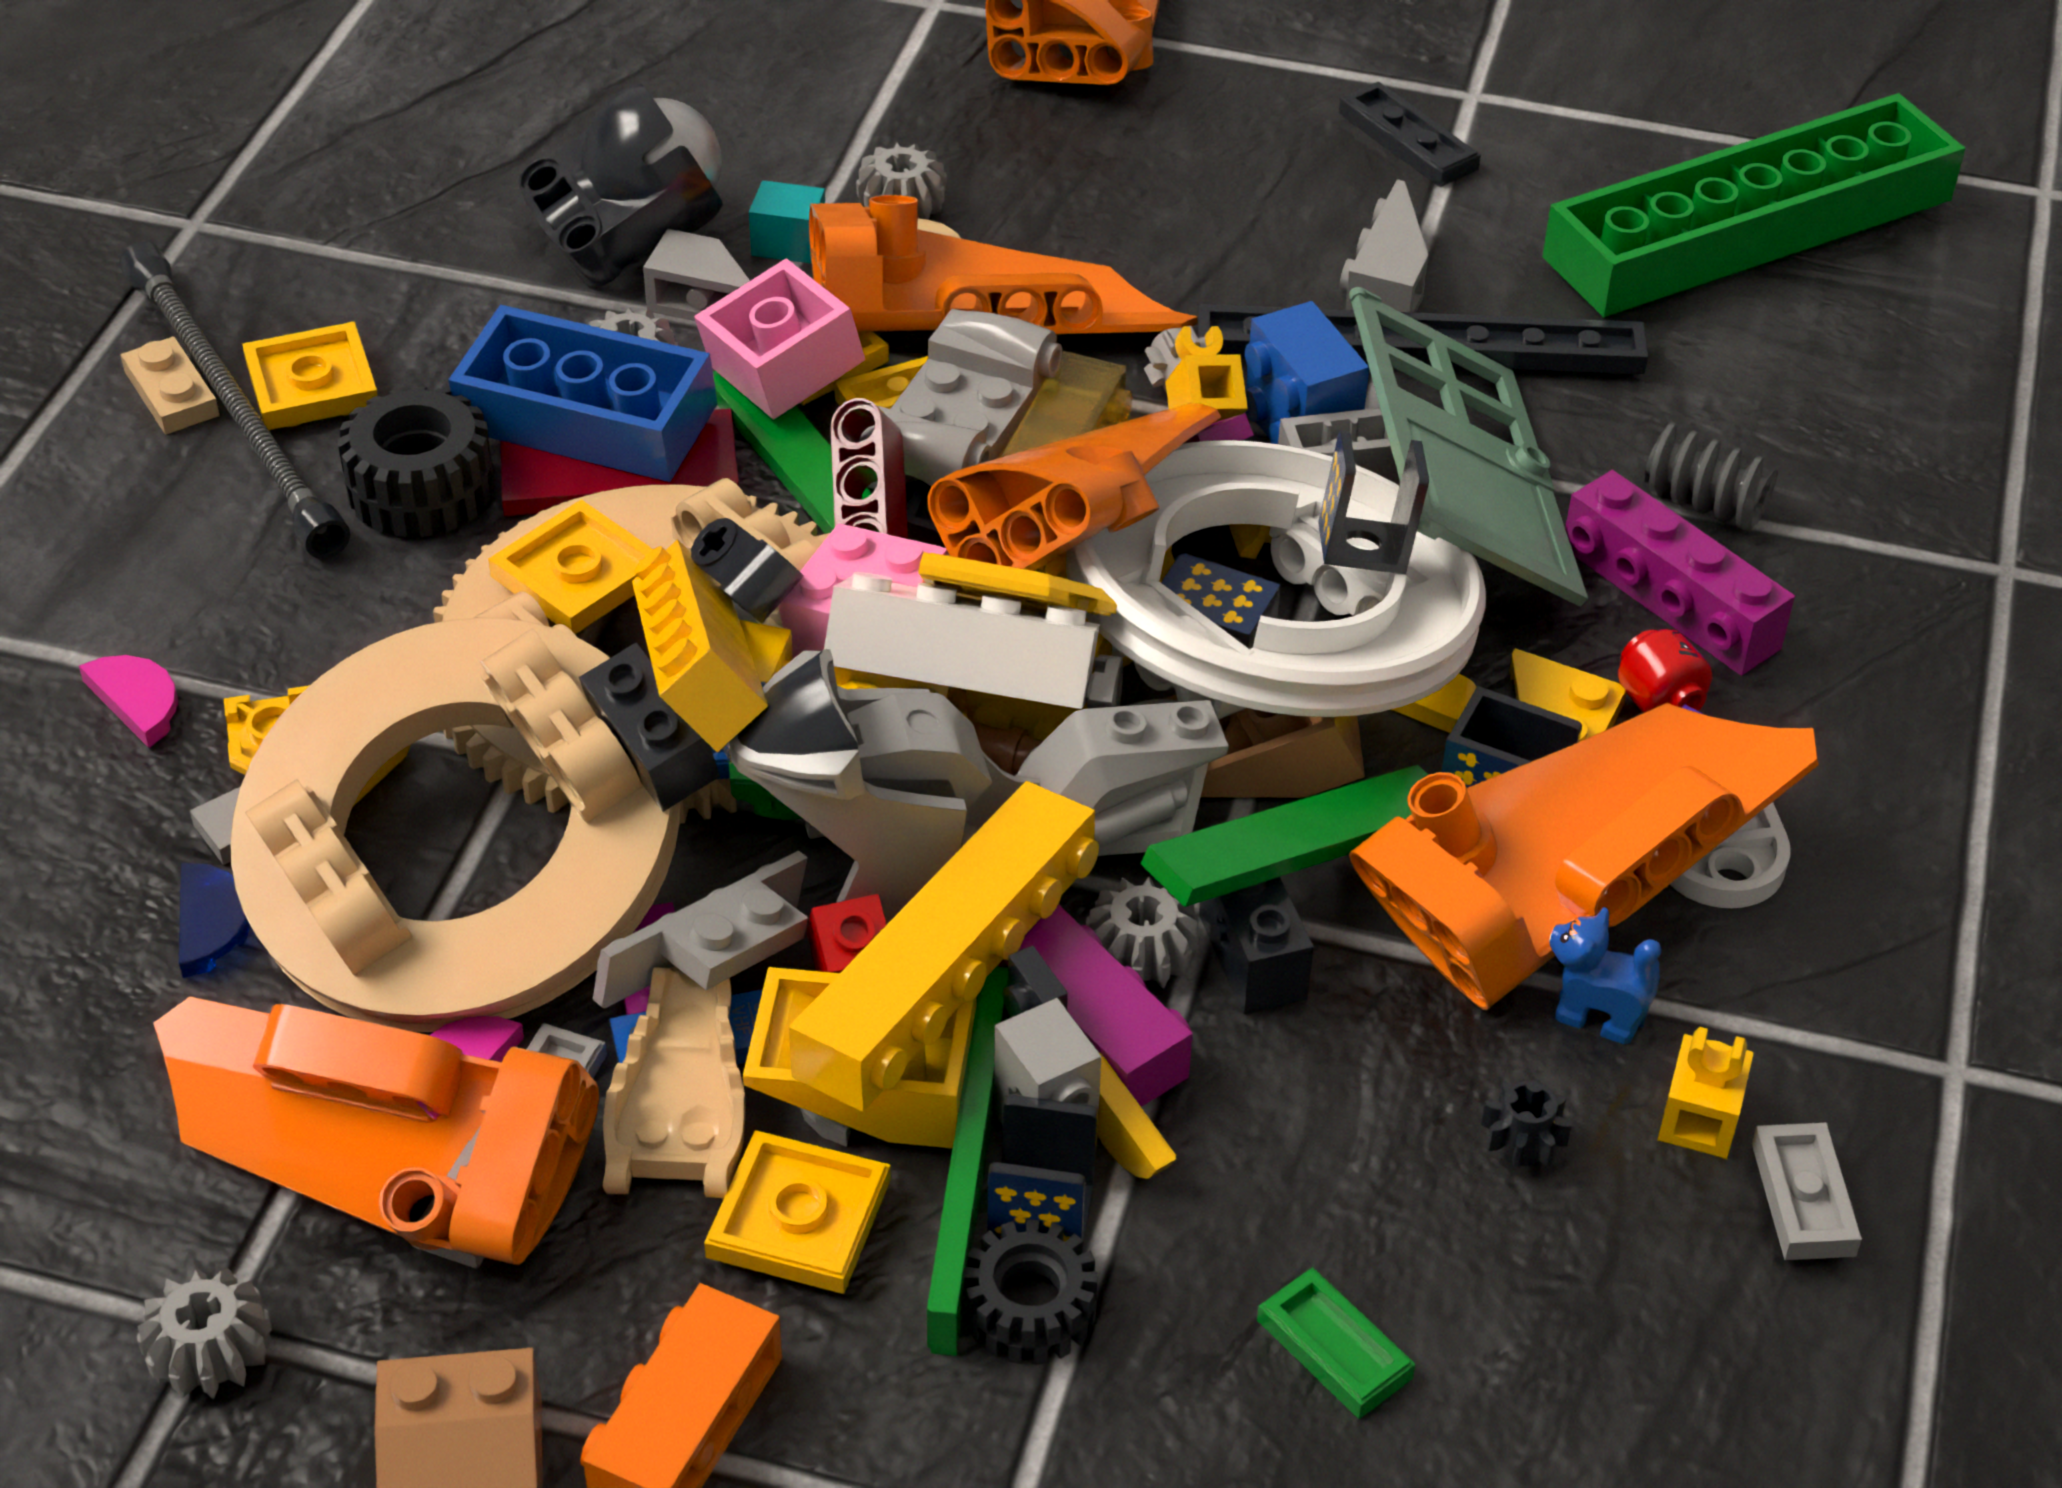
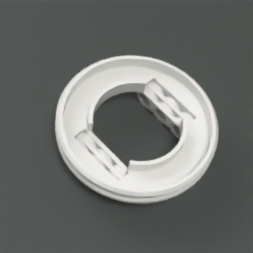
[1066,440,1486,720]

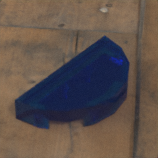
[179,863,251,978]

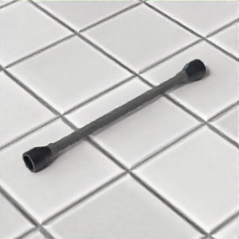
[120,241,351,559]

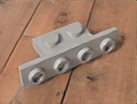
[593,851,808,1008]

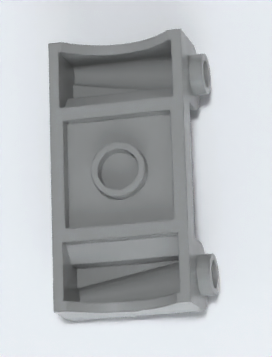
[859,309,1062,486]

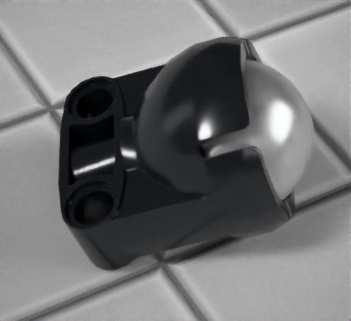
[518,84,724,287]

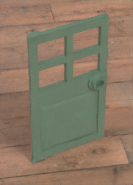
[1349,287,1588,607]

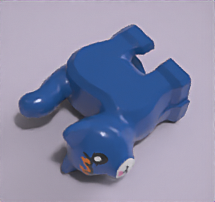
[1549,907,1661,1044]

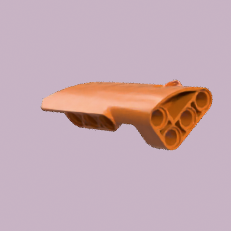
[985,0,1160,85]
[809,195,1198,334]
[928,403,1221,571]
[1349,703,1819,1010]
[153,996,599,1265]

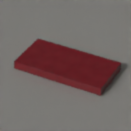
[501,408,739,516]

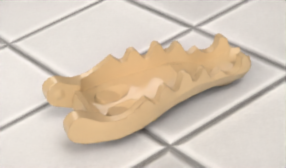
[603,966,746,1199]

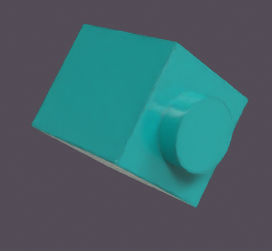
[749,180,826,264]

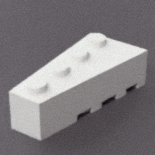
[824,572,1100,709]

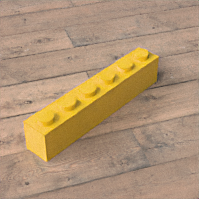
[632,539,768,753]
[788,781,1099,1112]

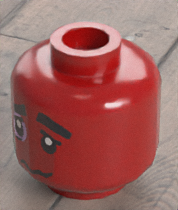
[1618,629,1713,713]

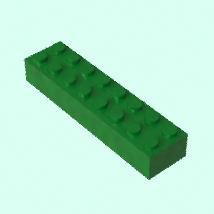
[1542,93,1966,317]

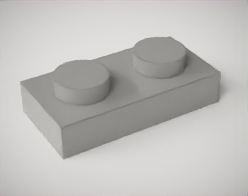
[1752,1123,1862,1260]

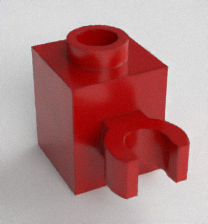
[806,894,887,973]

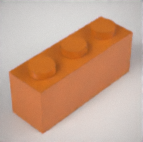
[581,1283,783,1488]

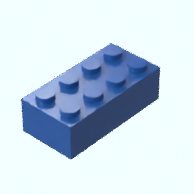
[448,304,718,482]

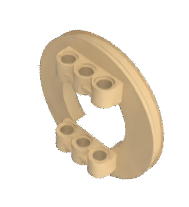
[231,617,680,1032]

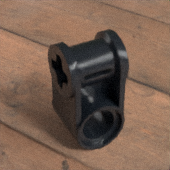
[691,518,804,624]

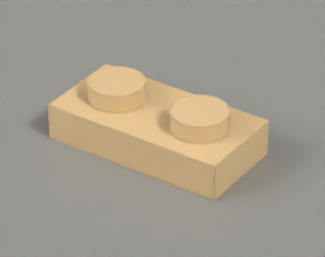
[120,336,220,435]

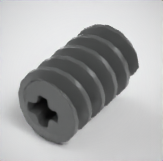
[1644,422,1779,532]

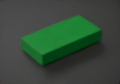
[1257,1267,1416,1419]

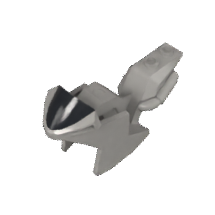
[730,649,1229,924]

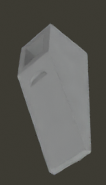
[1339,179,1428,313]

